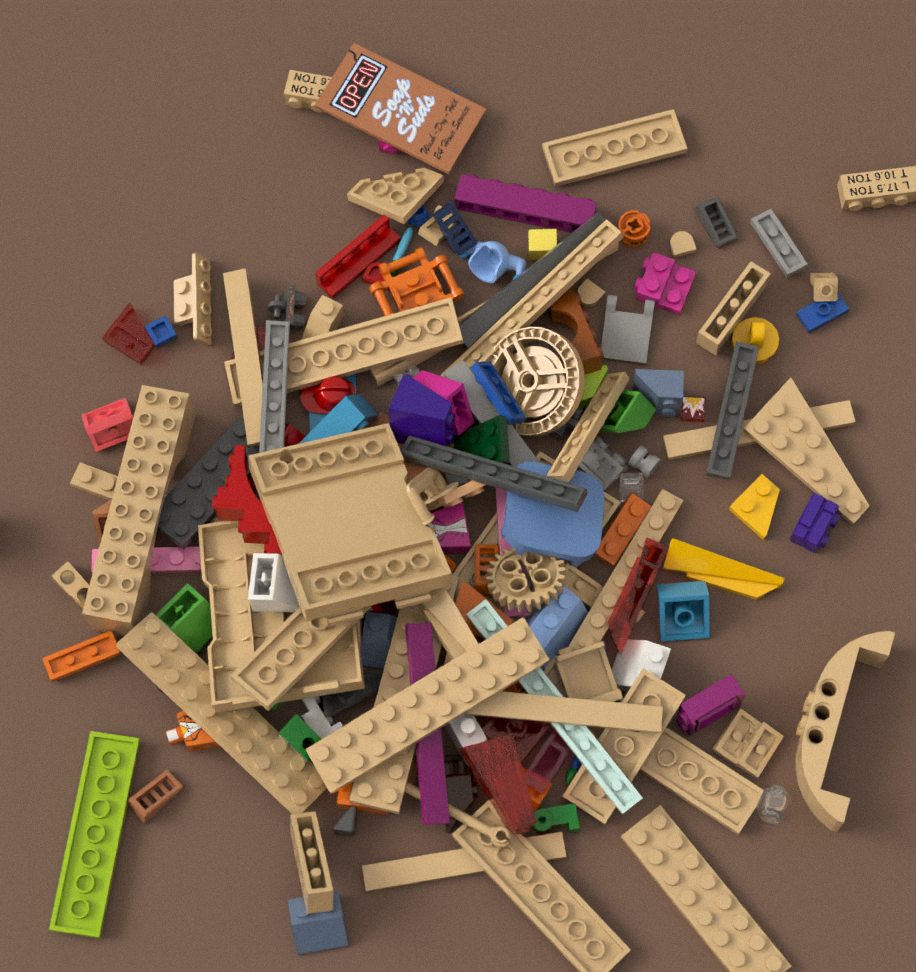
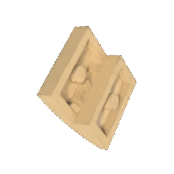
[712,708,784,778]

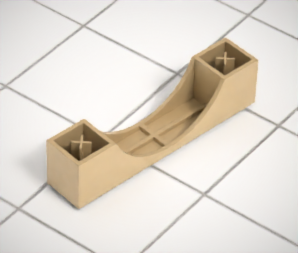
[82,385,196,636]

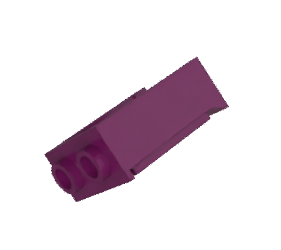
[676,674,745,736]

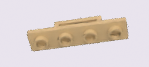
[174,252,212,346]

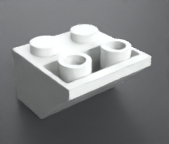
[248,553,300,612]

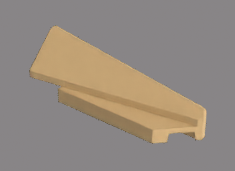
[421,587,478,660]

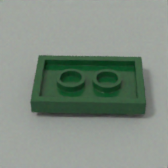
[453,415,510,464]

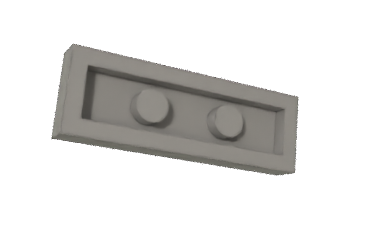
[750,209,808,278]

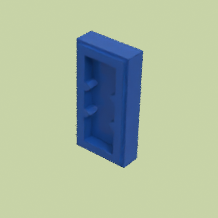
[796,293,849,334]

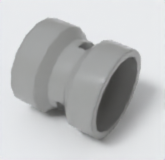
[628,445,662,479]

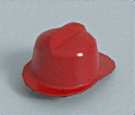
[300,376,357,414]

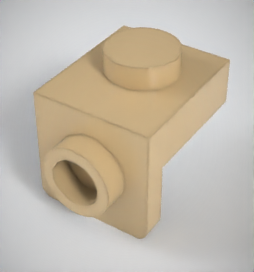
[418,205,456,246]

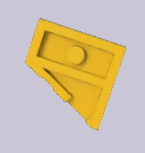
[729,474,780,540]

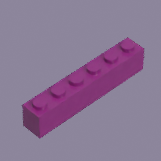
[455,174,597,233]

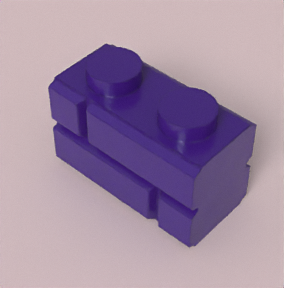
[790,493,841,553]

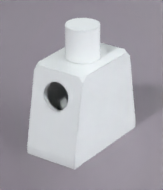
[445,714,490,766]

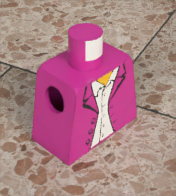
[427,502,471,554]

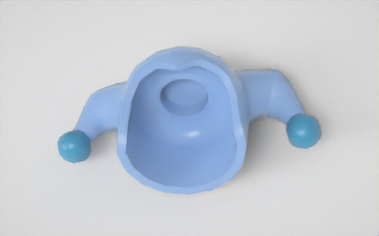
[459,241,526,283]

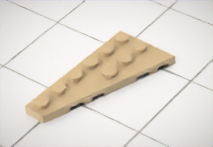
[743,378,870,525]

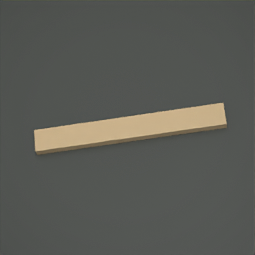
[223,268,263,448]
[663,400,856,460]
[465,691,663,733]
[362,832,567,892]

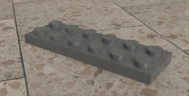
[157,417,260,550]

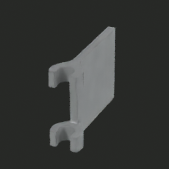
[601,295,655,365]

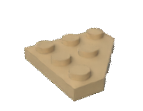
[347,168,444,224]

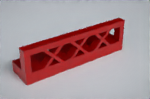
[315,214,401,300]

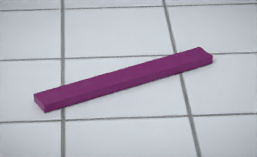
[405,623,450,826]

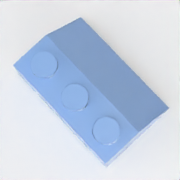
[526,585,588,671]

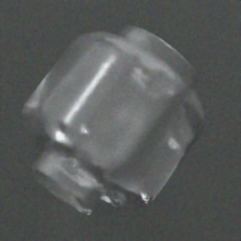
[757,785,792,825]

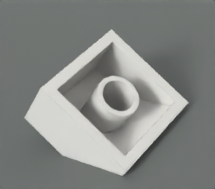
[612,639,671,693]

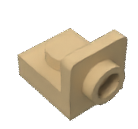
[810,273,838,302]

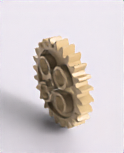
[486,547,567,612]

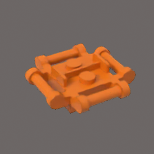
[369,247,465,316]

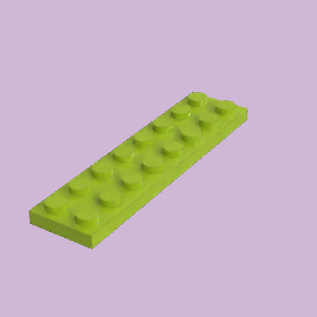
[49,731,141,939]

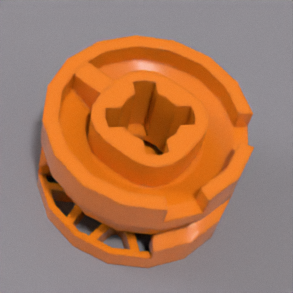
[618,210,651,247]

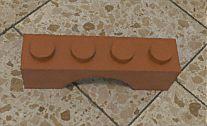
[547,286,604,375]

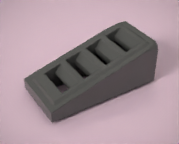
[694,196,738,248]

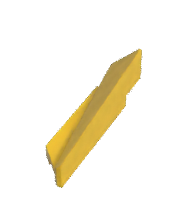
[663,539,785,600]

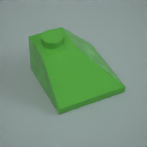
[600,390,656,433]

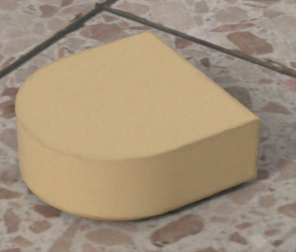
[670,231,697,258]
[577,278,605,307]

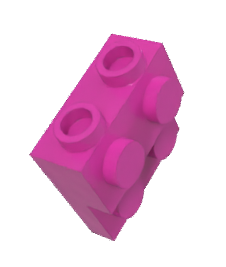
[634,252,696,315]

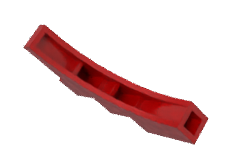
[212,445,282,555]

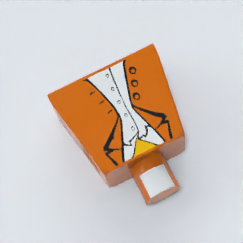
[166,711,221,752]

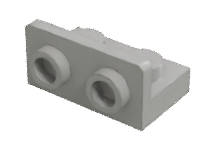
[579,436,629,490]

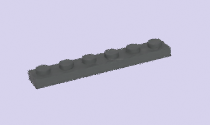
[706,341,759,481]

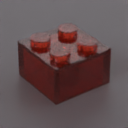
[482,692,552,766]

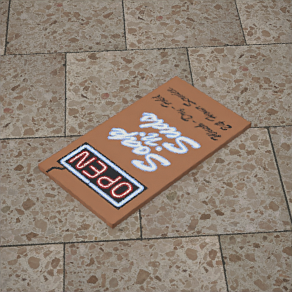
[315,43,486,174]

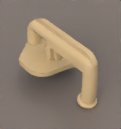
[406,467,459,525]

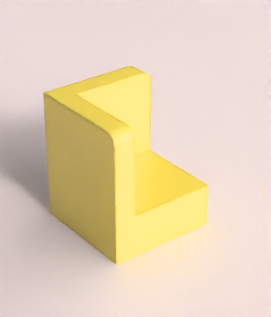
[528,229,557,261]

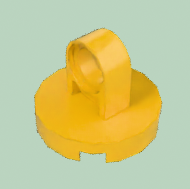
[731,317,779,364]

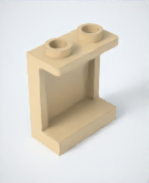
[554,638,623,702]

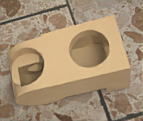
[52,561,89,609]

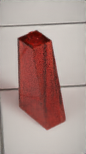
[460,734,537,834]

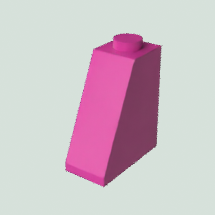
[413,370,474,435]

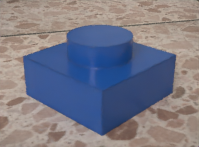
[145,315,177,348]

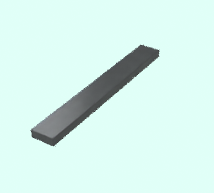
[459,213,605,348]
[400,435,587,512]

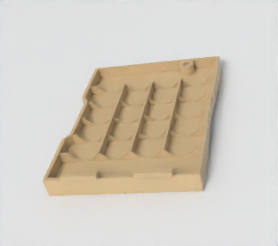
[249,423,452,626]
[198,520,365,713]

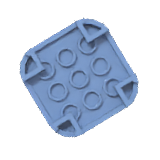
[501,462,605,566]

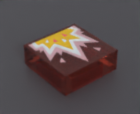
[680,396,706,422]

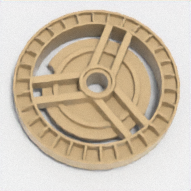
[488,327,584,437]

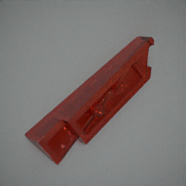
[607,538,669,655]

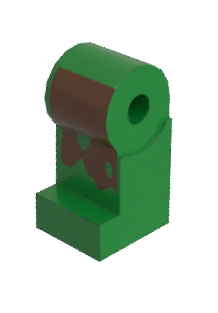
[531,803,580,835]

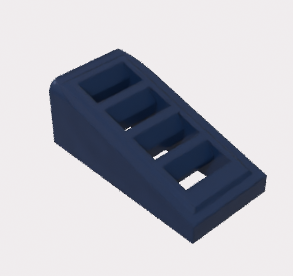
[432,201,477,255]

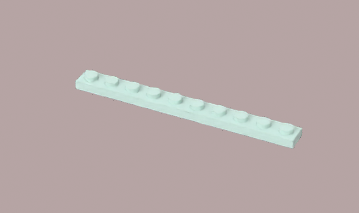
[466,599,643,814]

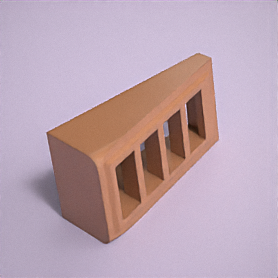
[128,769,184,823]

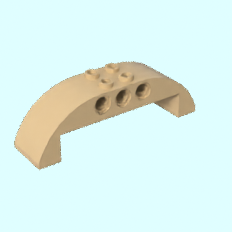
[795,631,895,832]

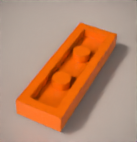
[595,493,652,567]
[42,630,121,682]

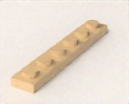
[546,372,630,482]

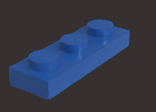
[470,362,527,425]

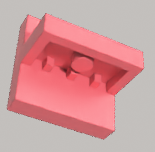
[81,398,133,452]

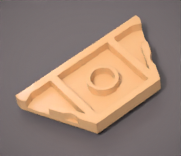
[426,480,486,511]

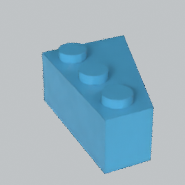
[299,394,379,444]

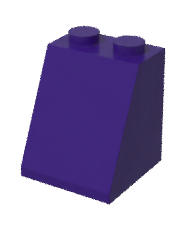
[389,375,455,447]

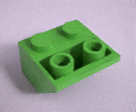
[156,583,213,654]

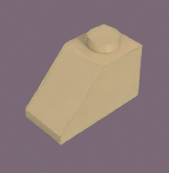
[301,295,344,340]

